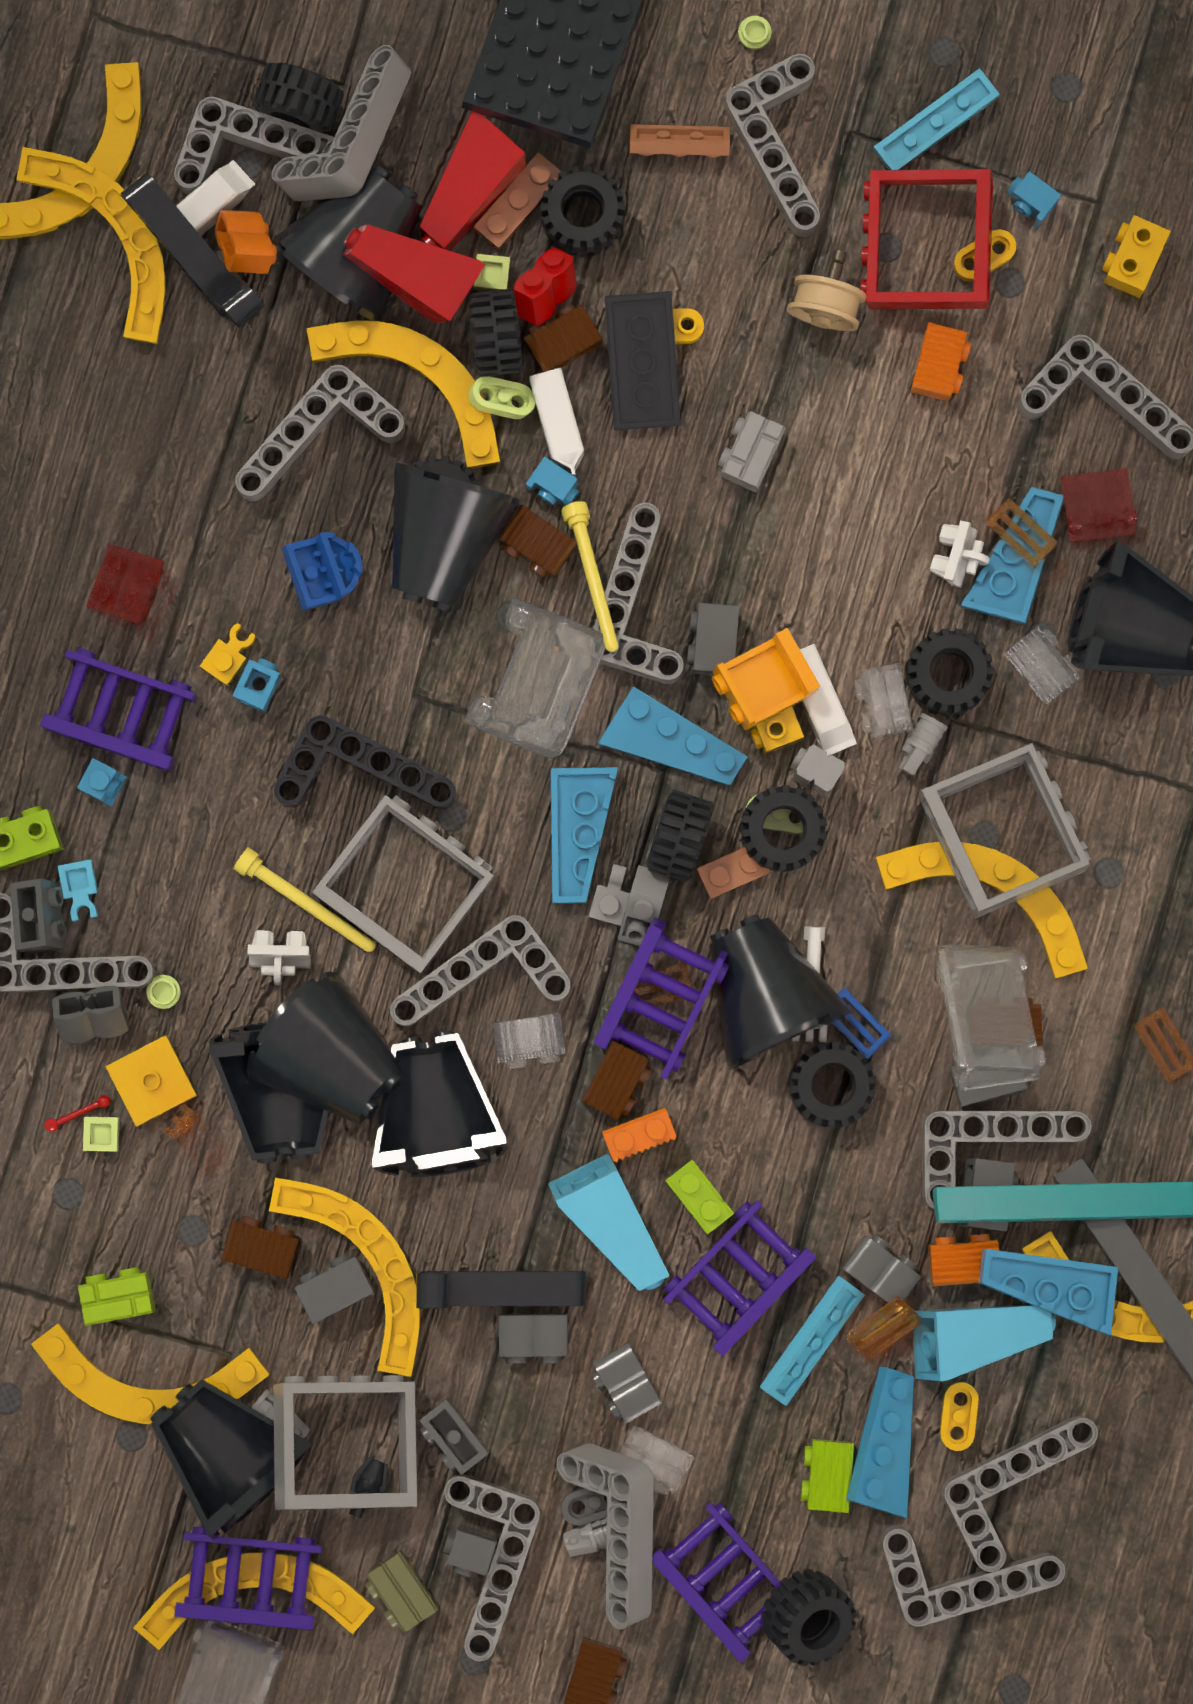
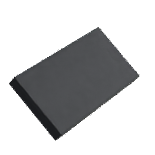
[605,291,681,430]

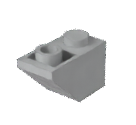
[617,865,670,946]

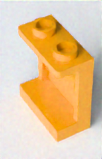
[712,628,821,731]

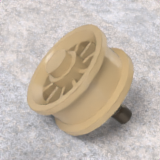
[787,250,867,331]

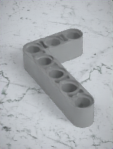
[271,45,411,201]
[725,54,820,238]
[174,97,335,196]
[1017,335,1193,459]
[235,365,406,501]
[589,502,683,684]
[0,893,156,993]
[390,915,571,1027]
[922,1111,1092,1209]
[942,1416,1098,1572]
[556,1443,654,1630]
[444,1474,540,1662]
[881,1526,1065,1627]

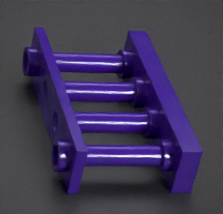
[40,647,198,773]
[593,917,729,1079]
[663,1200,817,1357]
[652,1501,781,1663]
[174,1527,322,1631]

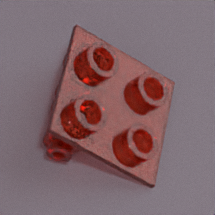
[1061,469,1137,543]
[86,544,165,626]

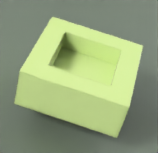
[473,254,510,291]
[83,1117,120,1152]

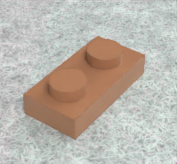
[696,847,772,900]

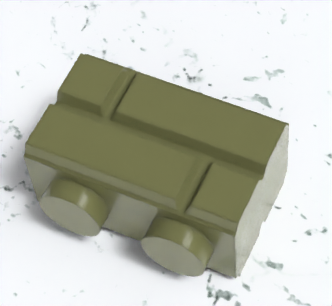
[365,1550,439,1633]

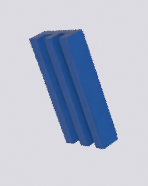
[832,987,892,1059]

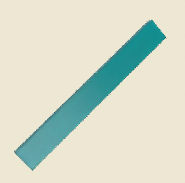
[933,1182,1193,1223]

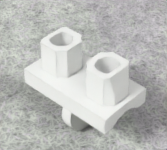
[930,520,990,588]
[247,930,311,986]

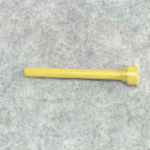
[561,501,618,652]
[233,847,376,952]

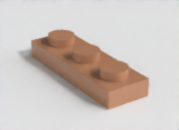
[630,124,730,158]
[474,152,562,251]

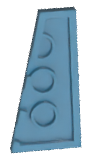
[961,487,1064,625]
[598,686,748,786]
[551,767,618,904]
[979,1249,1118,1336]
[846,1367,914,1518]

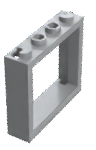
[919,743,1090,919]
[312,795,495,975]
[273,1375,417,1510]

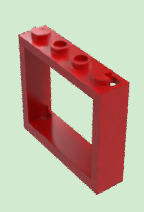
[860,169,993,309]

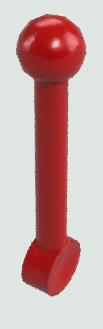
[44,1095,111,1132]

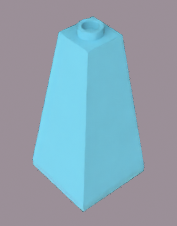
[548,1153,670,1291]
[911,1304,1056,1381]

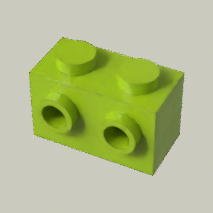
[0,806,64,871]

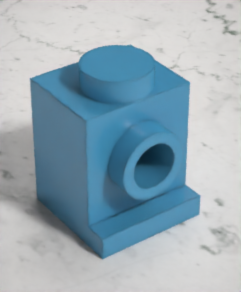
[1006,171,1061,229]
[526,456,579,506]
[232,658,282,713]
[77,758,127,807]

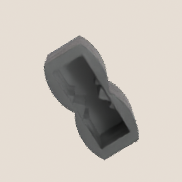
[52,986,129,1044]
[840,1234,921,1310]
[499,1313,568,1363]
[590,1343,662,1424]

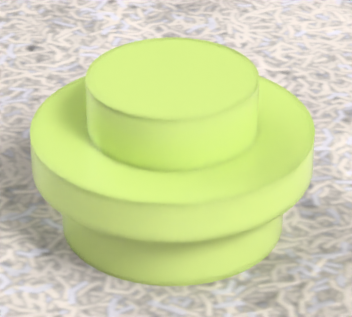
[738,16,772,50]
[146,975,181,1009]

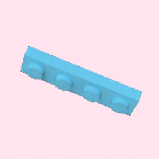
[873,68,1000,170]
[760,1276,865,1406]

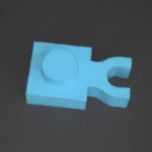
[58,859,99,922]

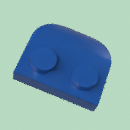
[281,532,363,611]

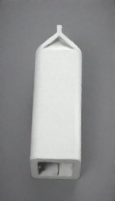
[177,160,255,236]
[529,368,584,477]
[800,644,857,756]

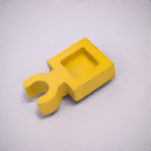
[200,623,256,686]

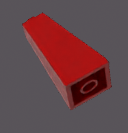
[420,112,526,251]
[343,225,486,323]

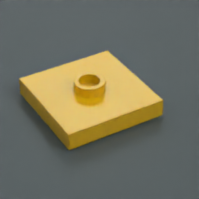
[105,1035,198,1127]

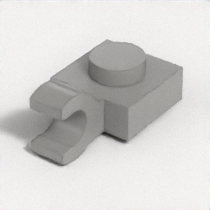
[589,864,630,926]

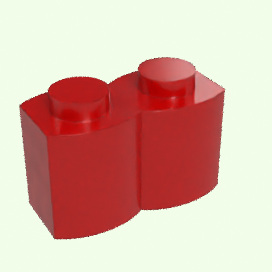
[514,247,577,326]

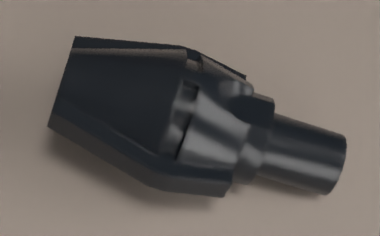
[349,1457,388,1519]

